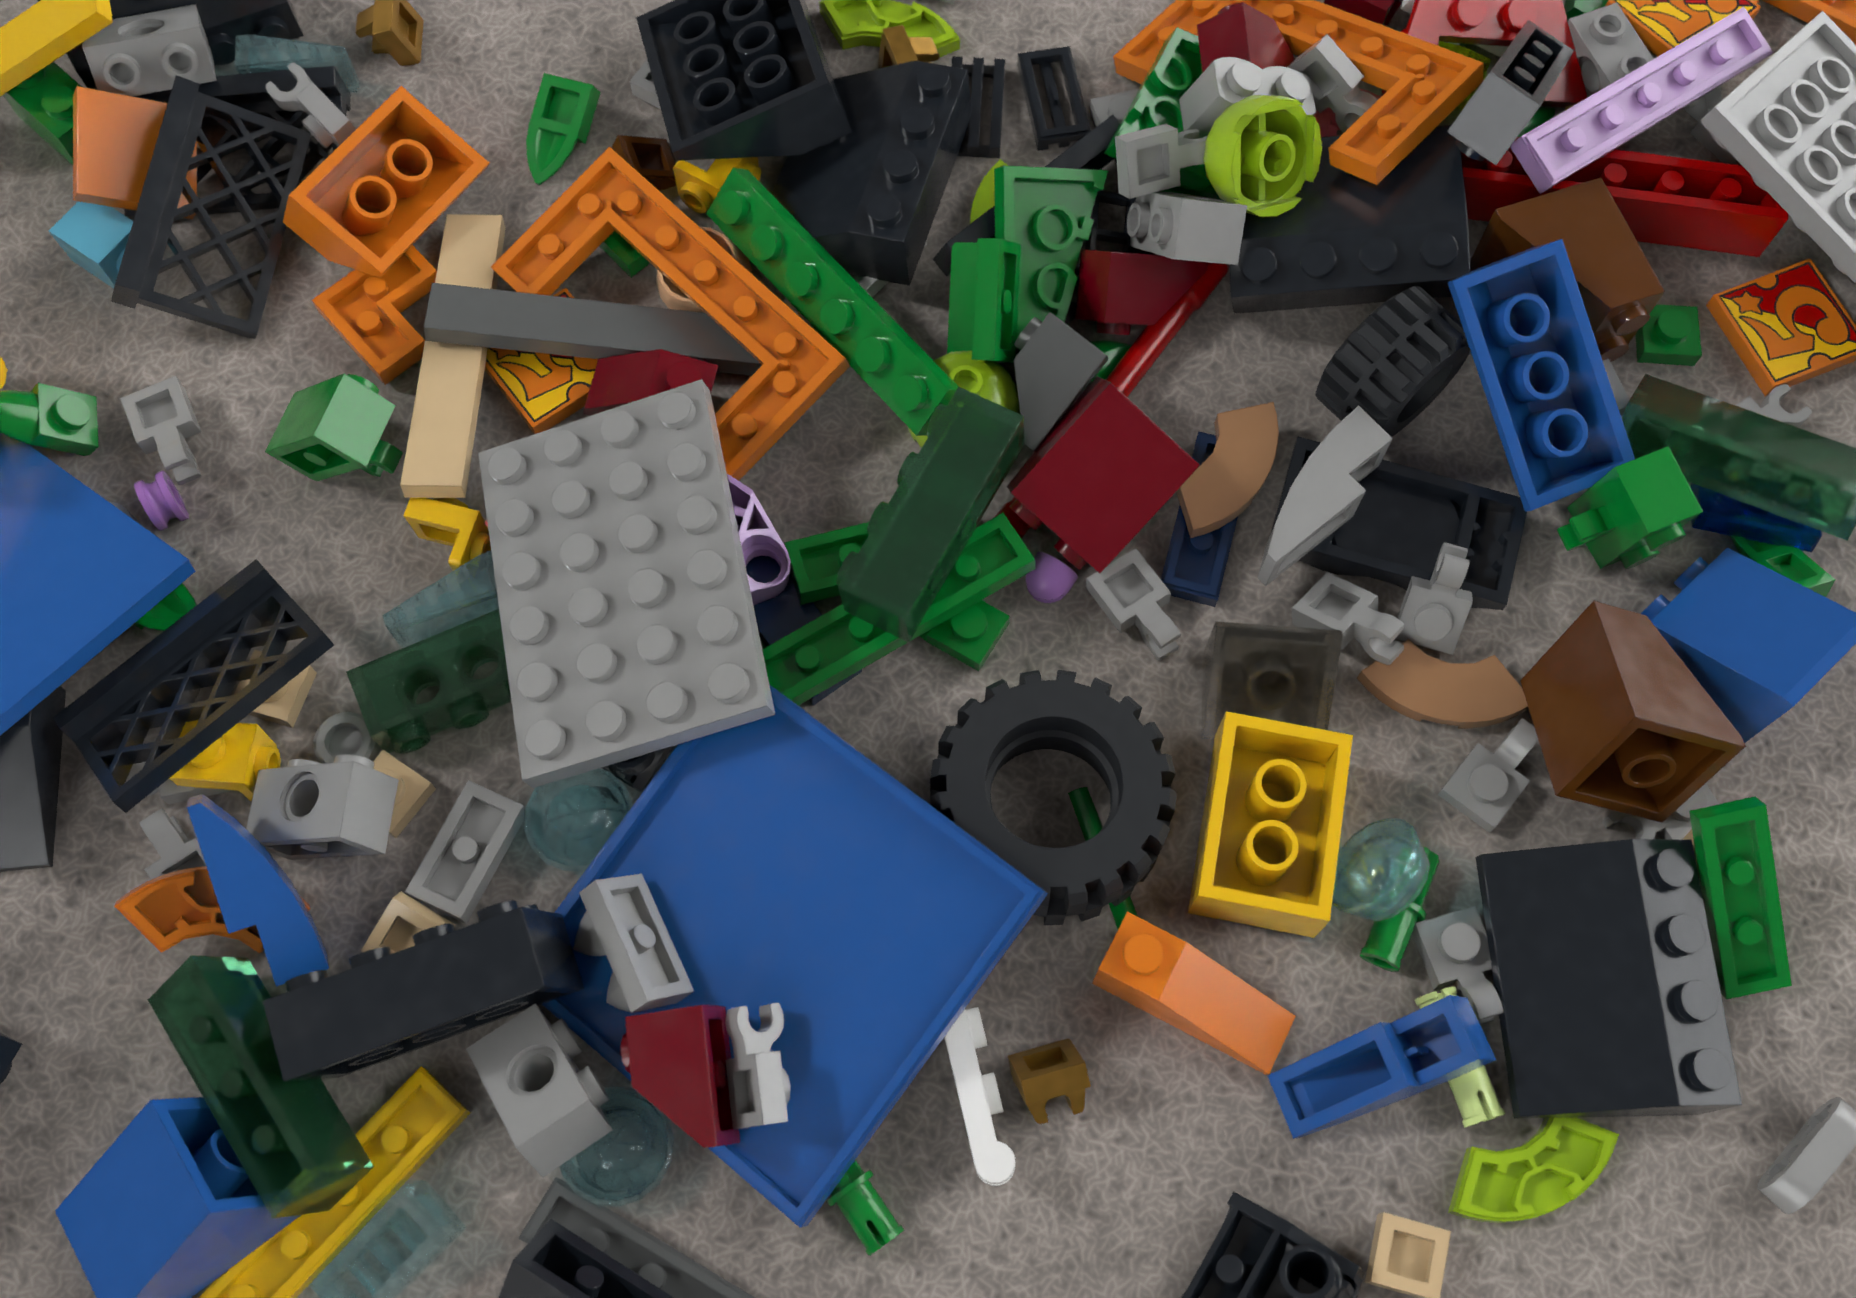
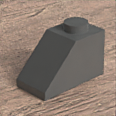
[1014,312,1109,451]

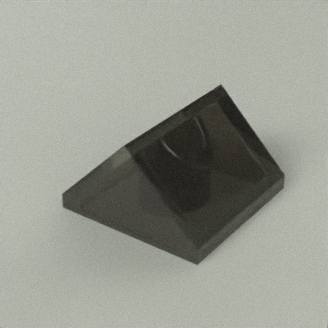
[1201,621,1343,739]

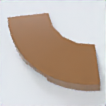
[1176,402,1279,538]
[1357,639,1529,729]

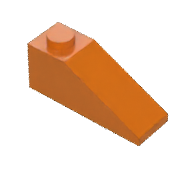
[1092,911,1296,1075]

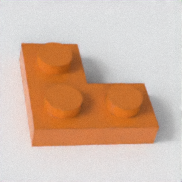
[312,245,437,385]

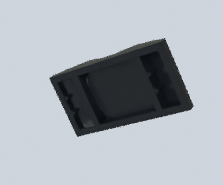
[1270,436,1527,610]

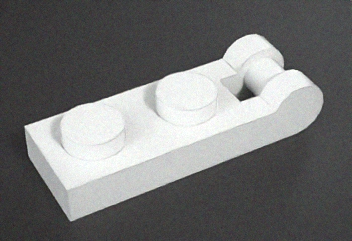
[945,1007,1015,1186]

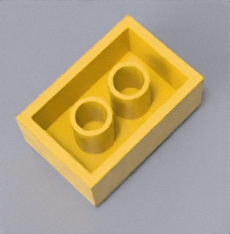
[1188,711,1353,938]

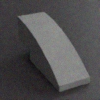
[1257,406,1393,586]

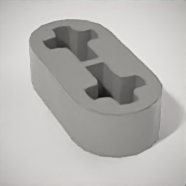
[1757,1097,1856,1215]

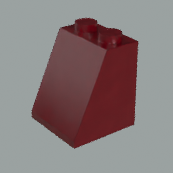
[1007,376,1200,573]

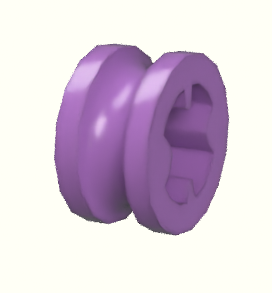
[134,470,189,531]

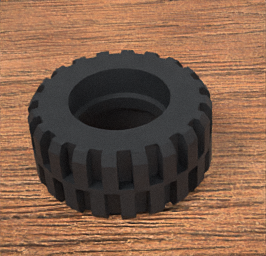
[930,670,1177,925]

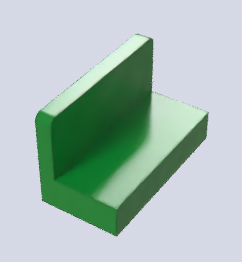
[947,238,1021,363]

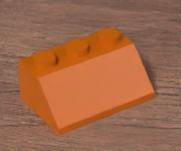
[283,86,489,278]

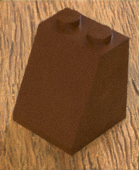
[1470,178,1665,362]
[1520,601,1746,823]

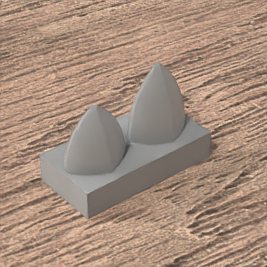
[573,874,694,1013]

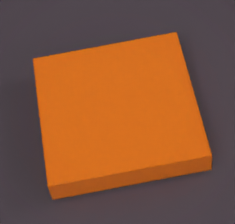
[73,86,197,220]

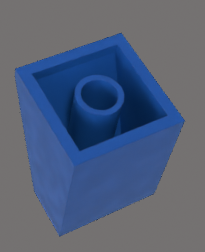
[1641,547,1856,743]
[55,1094,318,1298]

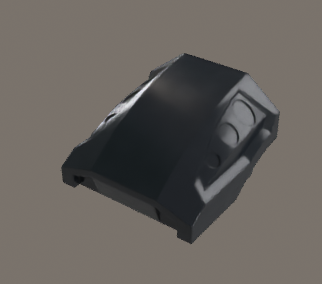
[1181,1192,1364,1298]

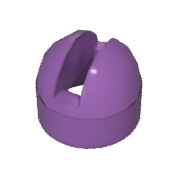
[1026,552,1078,603]

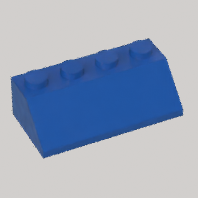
[1447,239,1635,511]

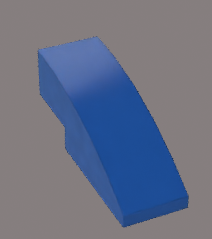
[187,794,330,987]
[1267,995,1497,1138]

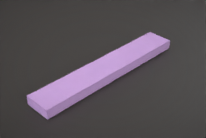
[1510,7,1773,194]

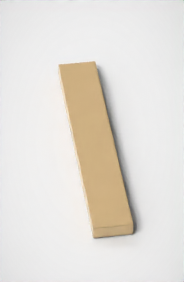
[400,214,506,498]

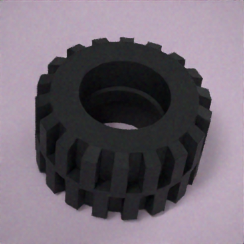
[1316,286,1470,437]

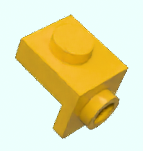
[673,157,761,214]
[403,498,492,585]
[169,720,281,801]

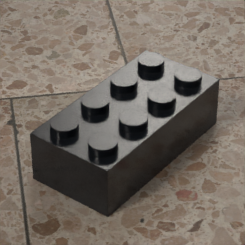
[263,900,584,1082]

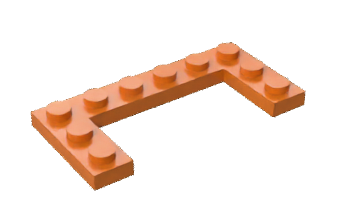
[1113,0,1484,185]
[491,146,850,481]

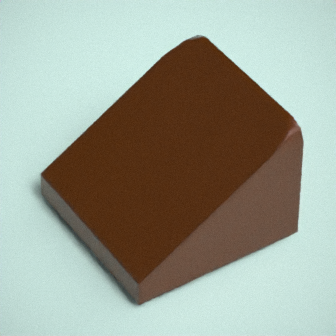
[611,135,677,191]

